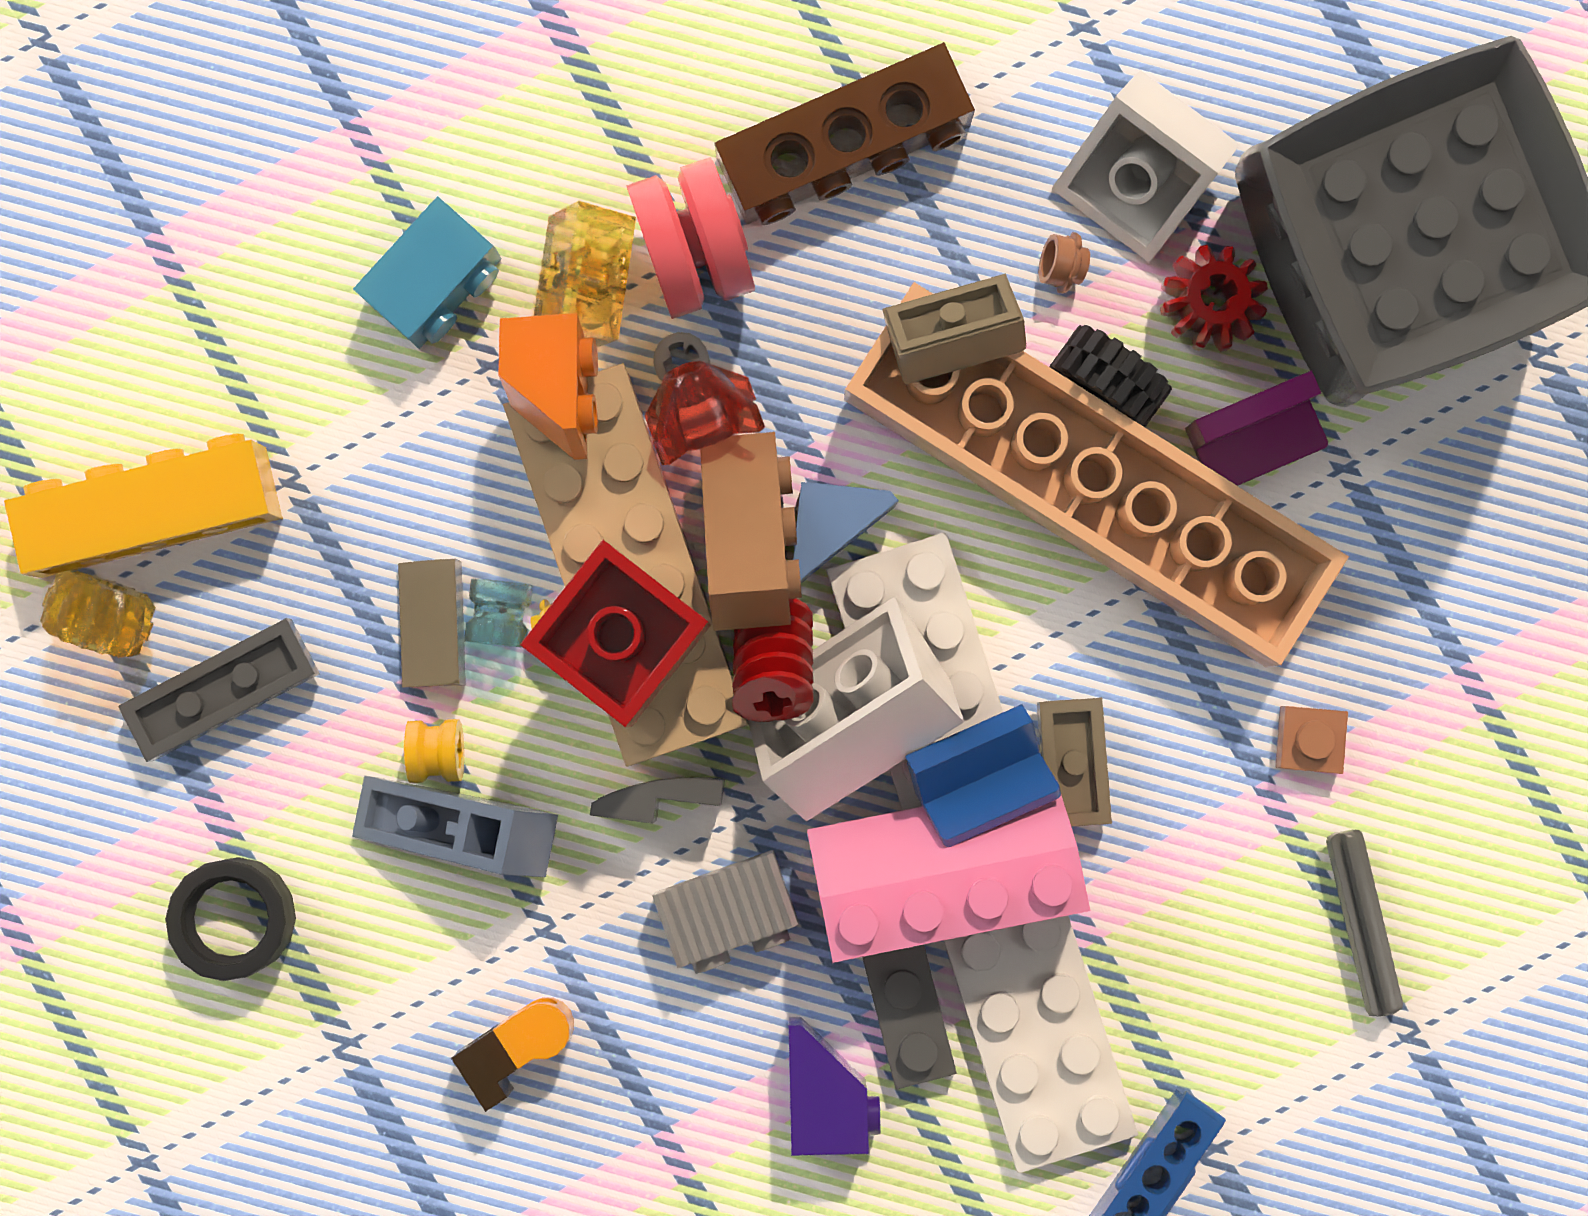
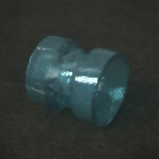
[464,579,534,648]

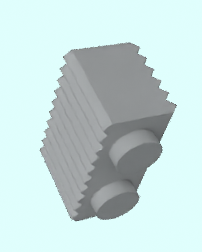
[652,850,798,974]

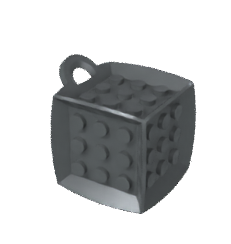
[1235,36,1588,407]

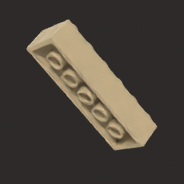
[503,363,749,767]

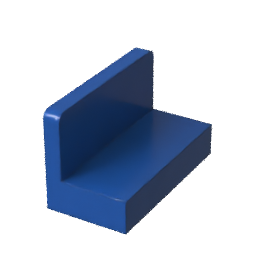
[905,704,1061,847]

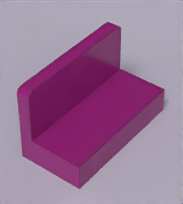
[1185,370,1328,486]

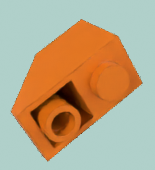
[498,313,598,460]

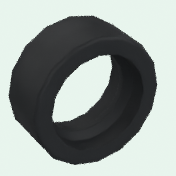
[165,857,296,981]

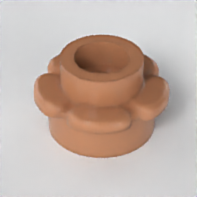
[1038,232,1090,294]

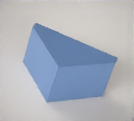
[793,482,899,583]

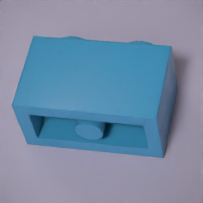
[353,196,502,349]

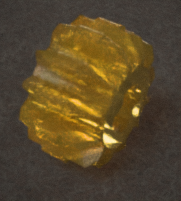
[40,571,156,658]

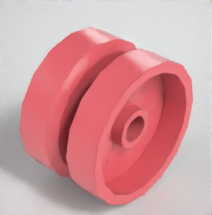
[626,157,755,319]

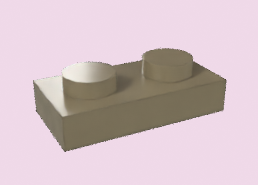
[1037,697,1112,827]

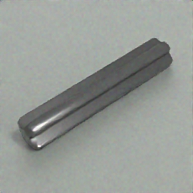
[1326,829,1403,1017]

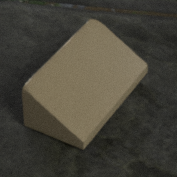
[882,273,1027,384]
[398,558,466,688]

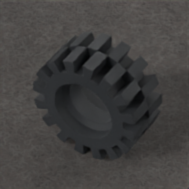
[1049,325,1172,428]

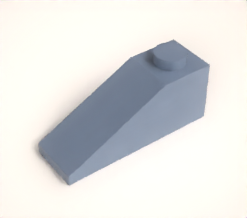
[352,775,558,877]

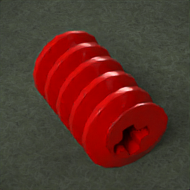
[732,599,814,722]

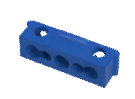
[1089,1089,1226,1216]

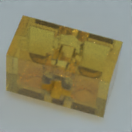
[534,200,636,347]

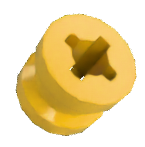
[404,719,465,783]

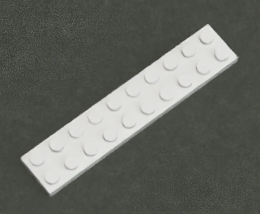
[826,532,1139,1174]

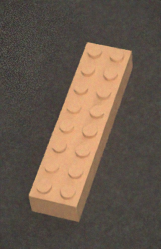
[844,282,1349,667]

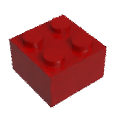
[520,539,711,728]

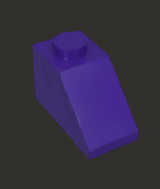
[788,1017,881,1156]

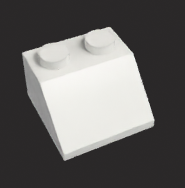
[1051,70,1240,263]

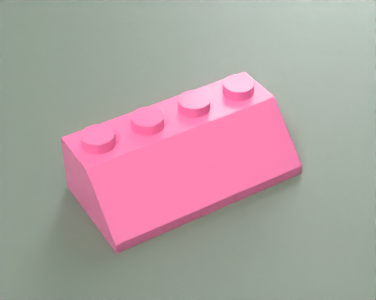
[807,795,1091,963]

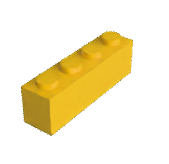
[4,434,283,578]

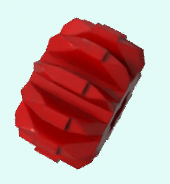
[1160,245,1268,352]

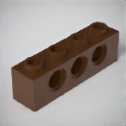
[714,42,975,226]

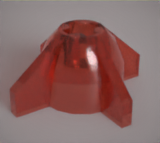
[644,361,765,465]

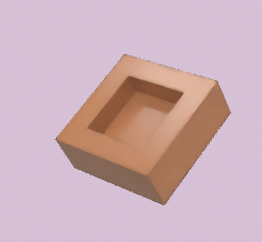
[1275,706,1348,774]

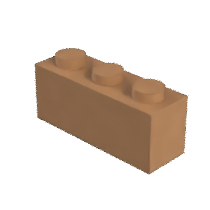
[699,432,802,631]

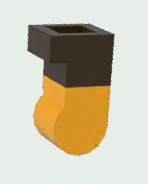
[451,997,574,1112]

